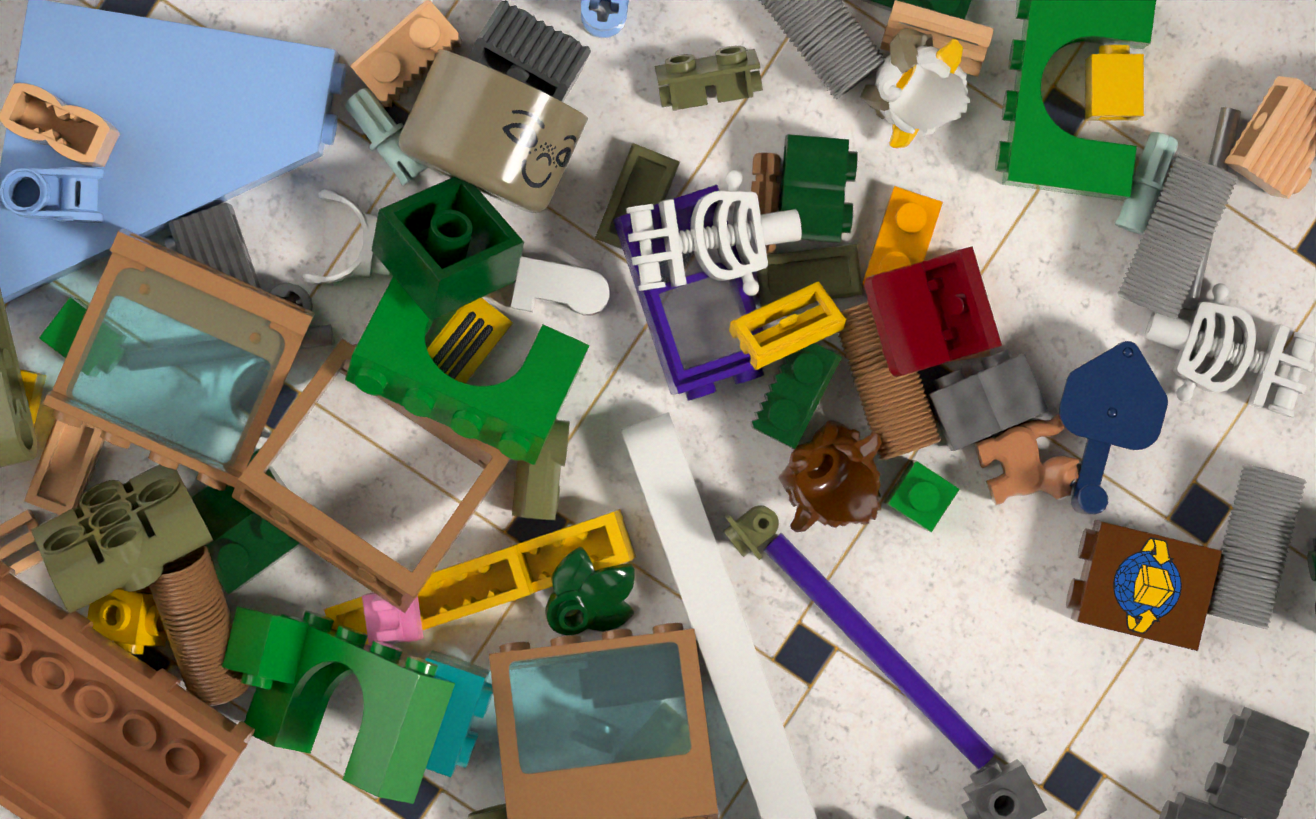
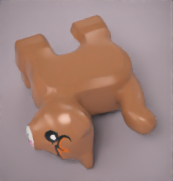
[974,414,1079,505]

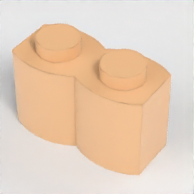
[0,83,120,167]

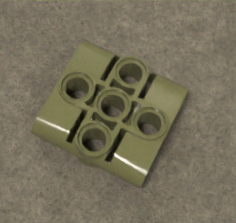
[31,465,213,614]

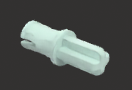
[345,88,428,186]
[1115,132,1178,235]

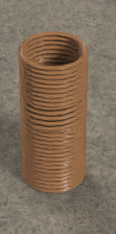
[837,302,941,461]
[149,545,250,706]

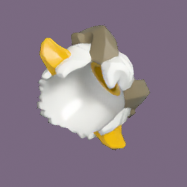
[860,28,970,149]

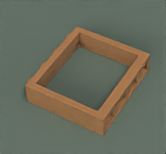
[232,338,511,613]

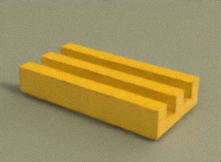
[729,281,846,370]

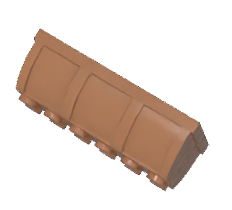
[0,561,255,819]

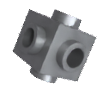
[961,759,1047,819]

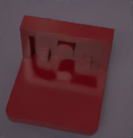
[864,246,1002,377]

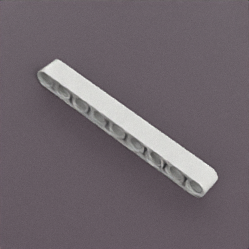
[621,412,817,819]

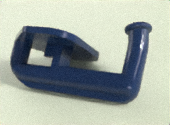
[1059,341,1168,515]

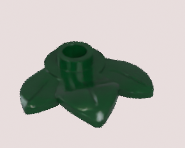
[545,547,635,636]

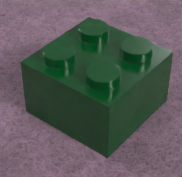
[371,177,524,321]

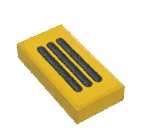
[427,298,513,384]

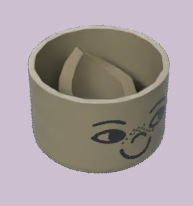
[398,49,588,213]

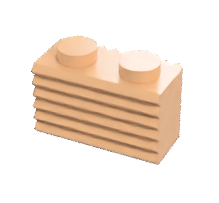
[350,0,462,107]
[1225,76,1316,199]

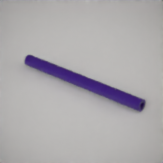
[763,533,996,770]

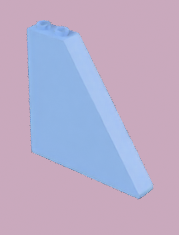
[0,0,346,304]

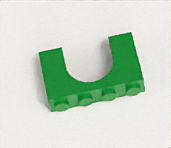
[995,0,1156,201]
[345,277,590,466]
[244,610,455,804]

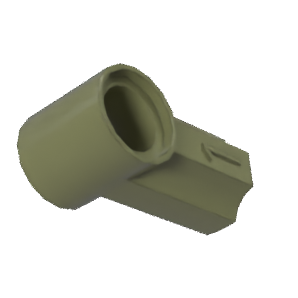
[512,419,570,520]

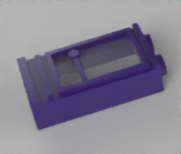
[613,185,776,401]

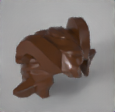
[778,420,882,532]

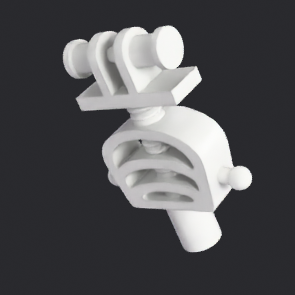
[626,170,802,296]
[1144,283,1316,418]

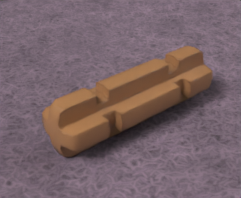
[750,152,781,253]

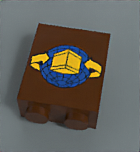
[1066,520,1222,651]

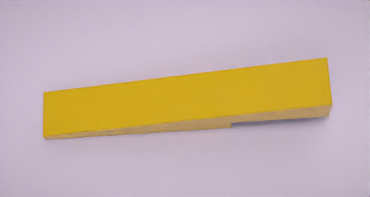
[324,509,636,645]

